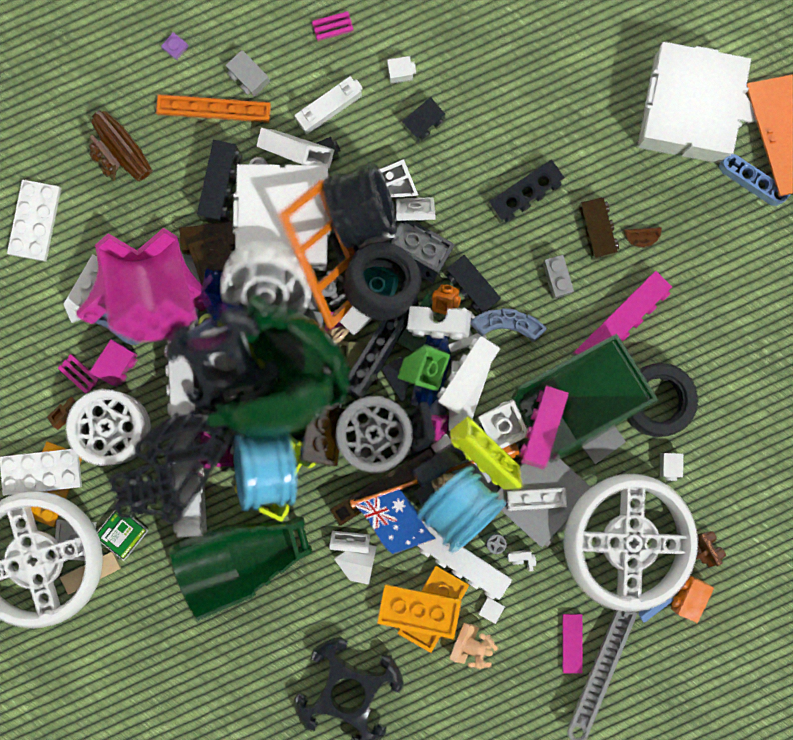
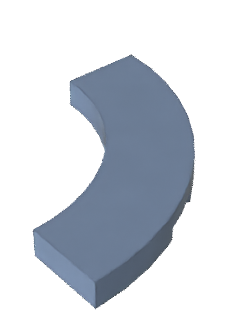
[470,308,547,342]

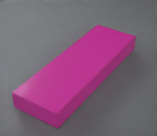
[562,614,583,673]

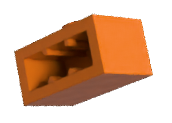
[671,575,714,623]

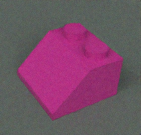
[90,340,138,387]

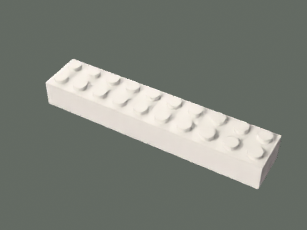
[165,345,207,537]

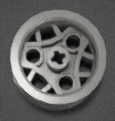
[337,397,412,472]

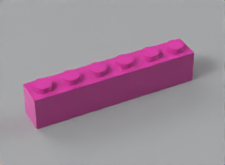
[573,271,672,356]

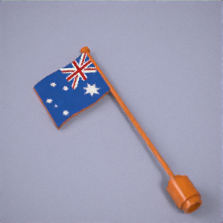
[350,442,519,554]

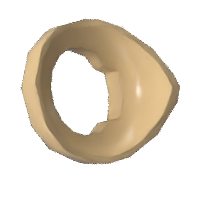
[327,326,349,343]

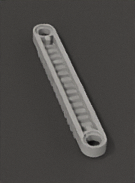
[567,610,638,740]

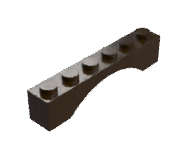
[330,449,433,526]

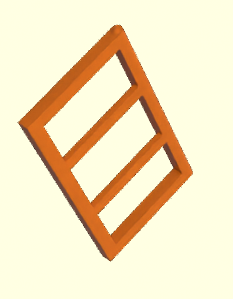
[278,180,355,329]

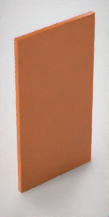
[746,75,793,196]

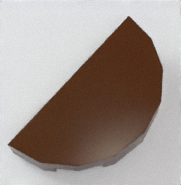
[623,227,662,248]

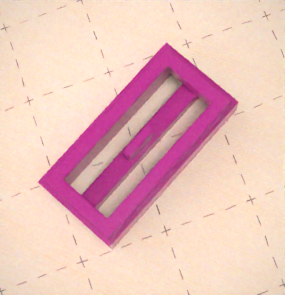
[312,11,354,41]
[58,354,100,394]

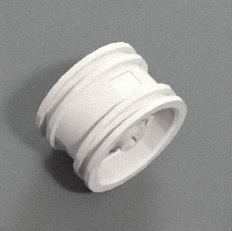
[66,390,151,465]

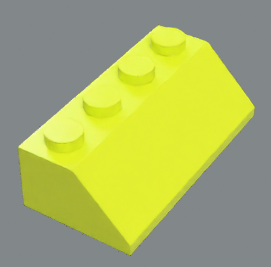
[450,416,522,489]

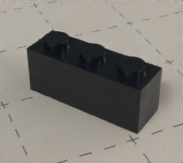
[446,254,501,314]

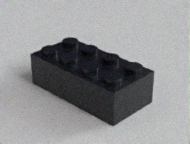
[197,139,242,224]

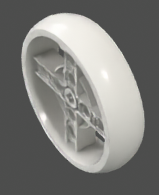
[564,474,698,612]
[0,492,103,628]

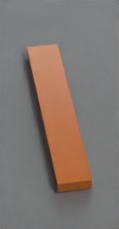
[156,95,271,123]

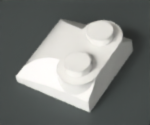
[479,400,527,448]

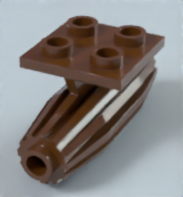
[89,110,153,182]

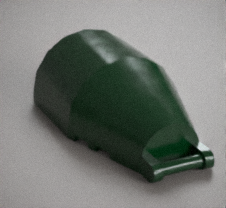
[169,516,313,621]

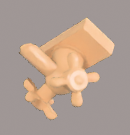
[449,623,498,669]

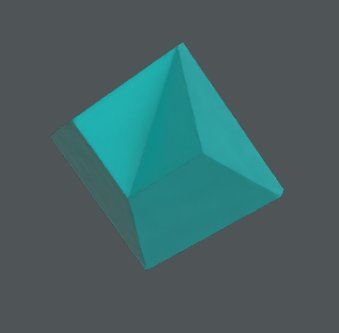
[363,266,399,296]

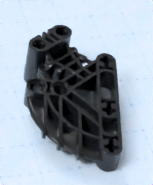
[110,410,237,524]

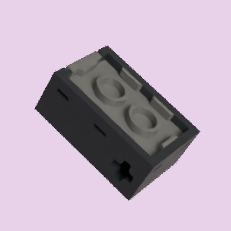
[389,220,455,283]

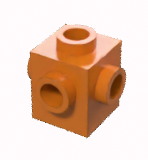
[432,284,461,315]

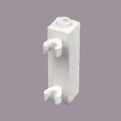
[294,76,363,135]

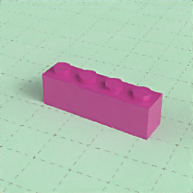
[519,386,568,470]

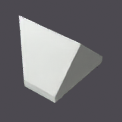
[334,545,377,585]

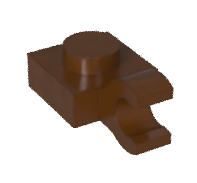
[47,397,76,430]

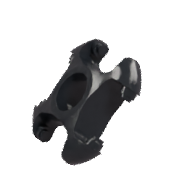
[165,309,280,413]
[293,637,404,740]

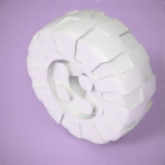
[221,241,312,319]

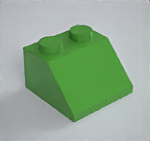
[398,345,450,391]

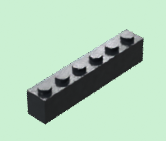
[347,297,419,400]

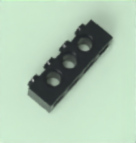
[488,159,565,224]

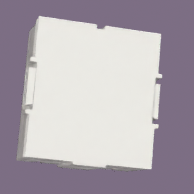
[637,42,751,163]
[233,165,330,271]

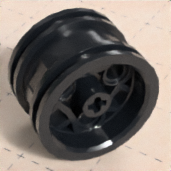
[324,162,397,249]

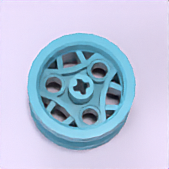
[233,434,296,510]
[418,466,506,554]

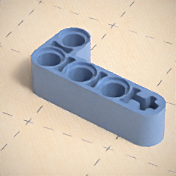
[719,154,790,206]

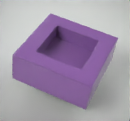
[161,32,189,60]

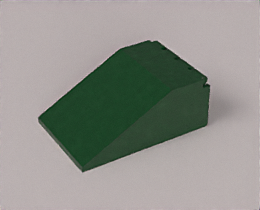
[511,334,658,463]

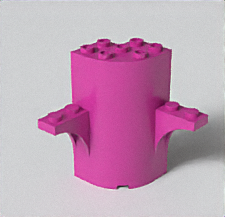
[76,228,216,342]

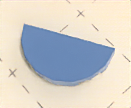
[638,597,674,622]

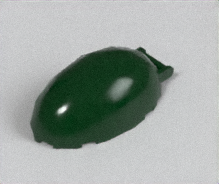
[245,295,350,407]
[207,372,332,438]

